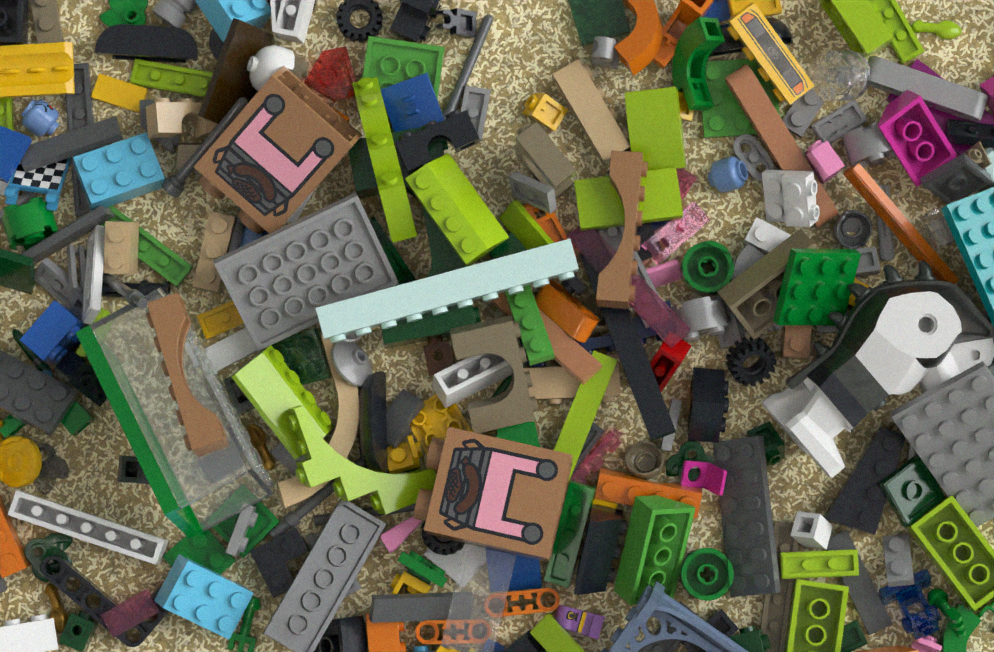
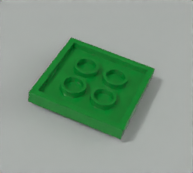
[773,248,861,325]

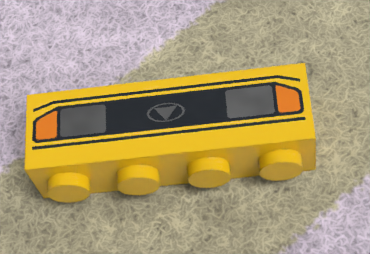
[726,2,815,105]

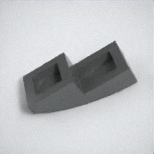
[386,389,425,449]

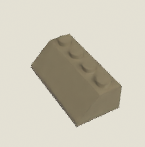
[717,228,817,340]

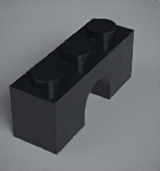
[395,109,480,175]

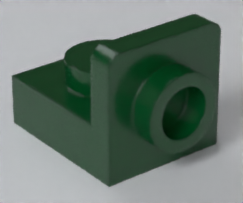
[747,421,785,466]

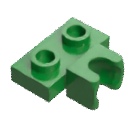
[397,550,448,588]

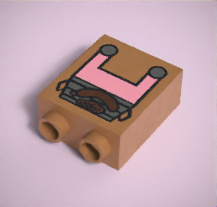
[194,65,362,234]
[414,427,573,562]

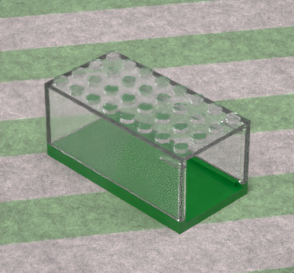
[76,287,274,539]

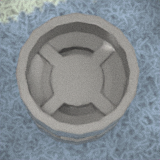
[152,0,197,28]

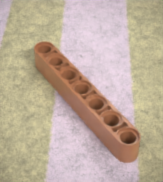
[724,64,839,228]

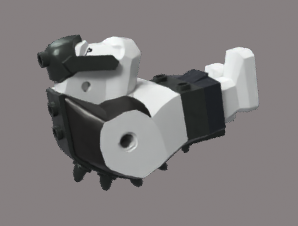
[761,260,994,478]

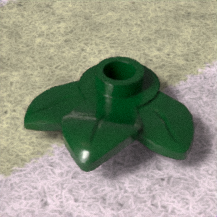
[666,440,715,481]
[25,533,73,583]

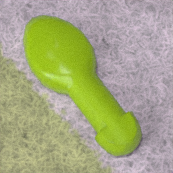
[912,20,962,40]

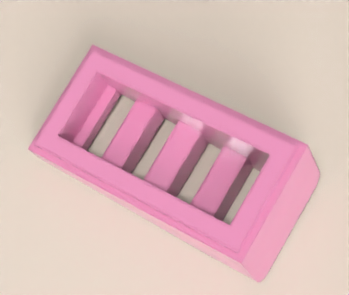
[380,515,423,554]

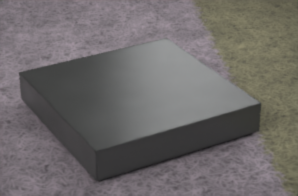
[920,153,993,204]

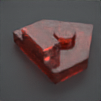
[304,46,357,102]

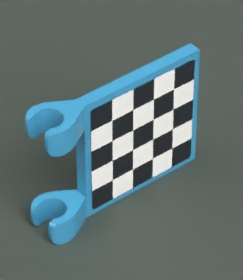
[4,158,71,211]

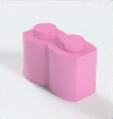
[804,140,845,184]

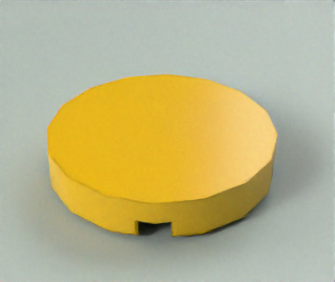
[0,436,42,488]

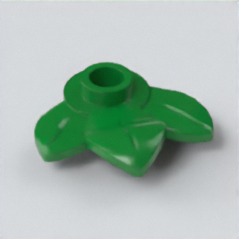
[99,0,148,27]

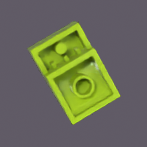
[625,86,686,171]

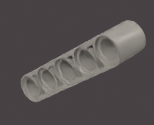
[861,56,989,122]

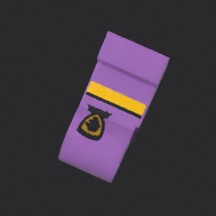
[554,605,605,639]

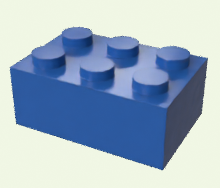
[20,300,89,366]

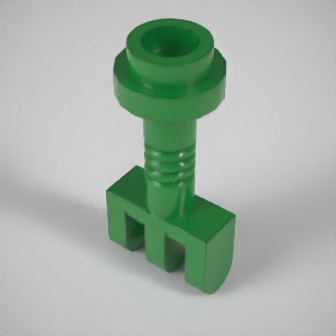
[927,588,966,638]
[227,596,262,652]

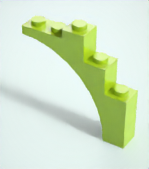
[352,77,417,243]
[287,406,436,515]

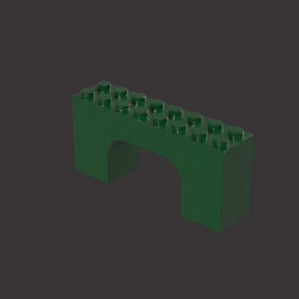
[349,127,481,349]

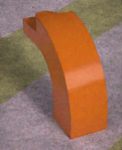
[614,0,663,76]
[652,0,714,70]

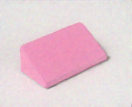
[646,259,682,288]

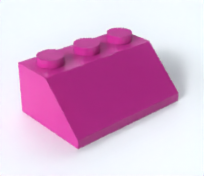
[877,90,957,187]

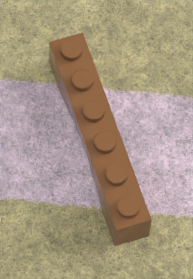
[596,150,648,309]
[146,292,229,457]

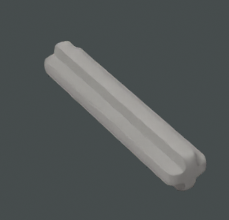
[876,185,895,261]

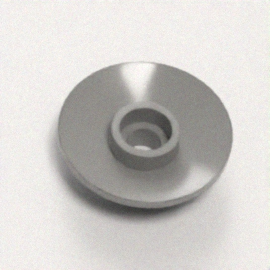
[331,341,373,387]

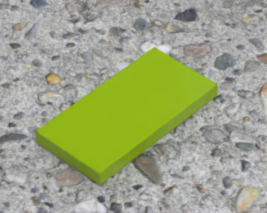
[574,167,683,231]

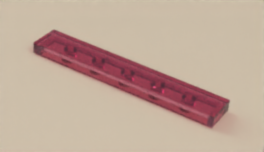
[567,225,690,348]

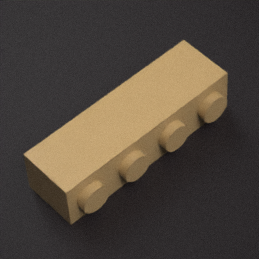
[552,59,630,165]
[523,364,620,405]

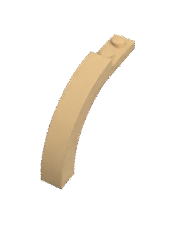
[276,334,359,510]

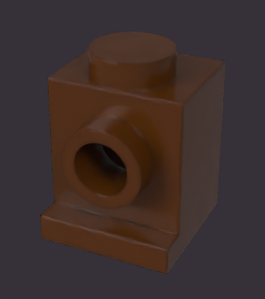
[423,337,453,378]

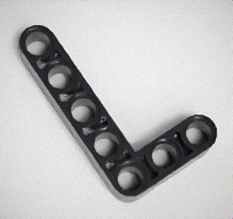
[41,554,169,647]

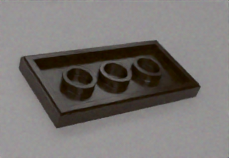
[198,18,274,124]

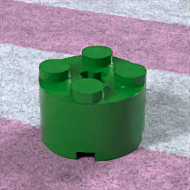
[1,197,59,250]
[680,241,734,296]
[679,548,734,601]

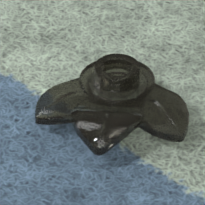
[34,443,69,495]

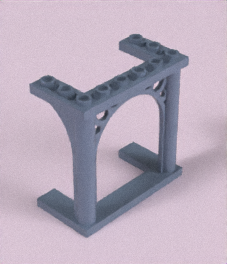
[601,581,749,652]

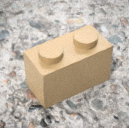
[104,221,139,275]

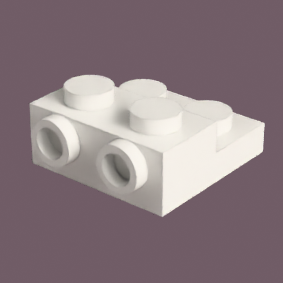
[762,170,820,227]

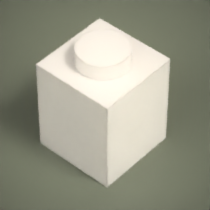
[790,511,833,550]

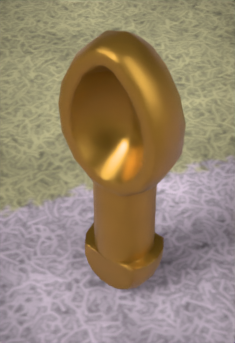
[246,423,276,471]
[45,583,68,633]

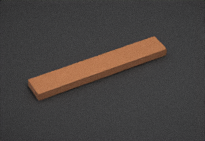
[489,292,602,385]

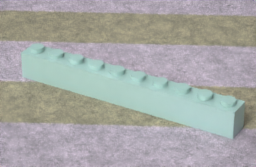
[316,239,579,343]

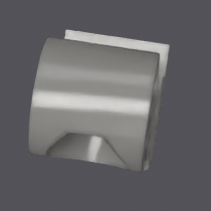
[591,36,619,70]

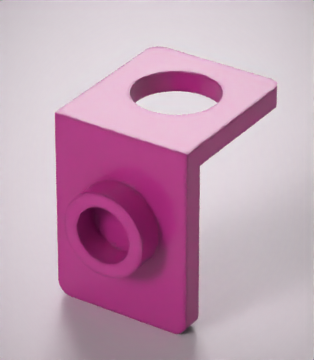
[680,460,727,496]

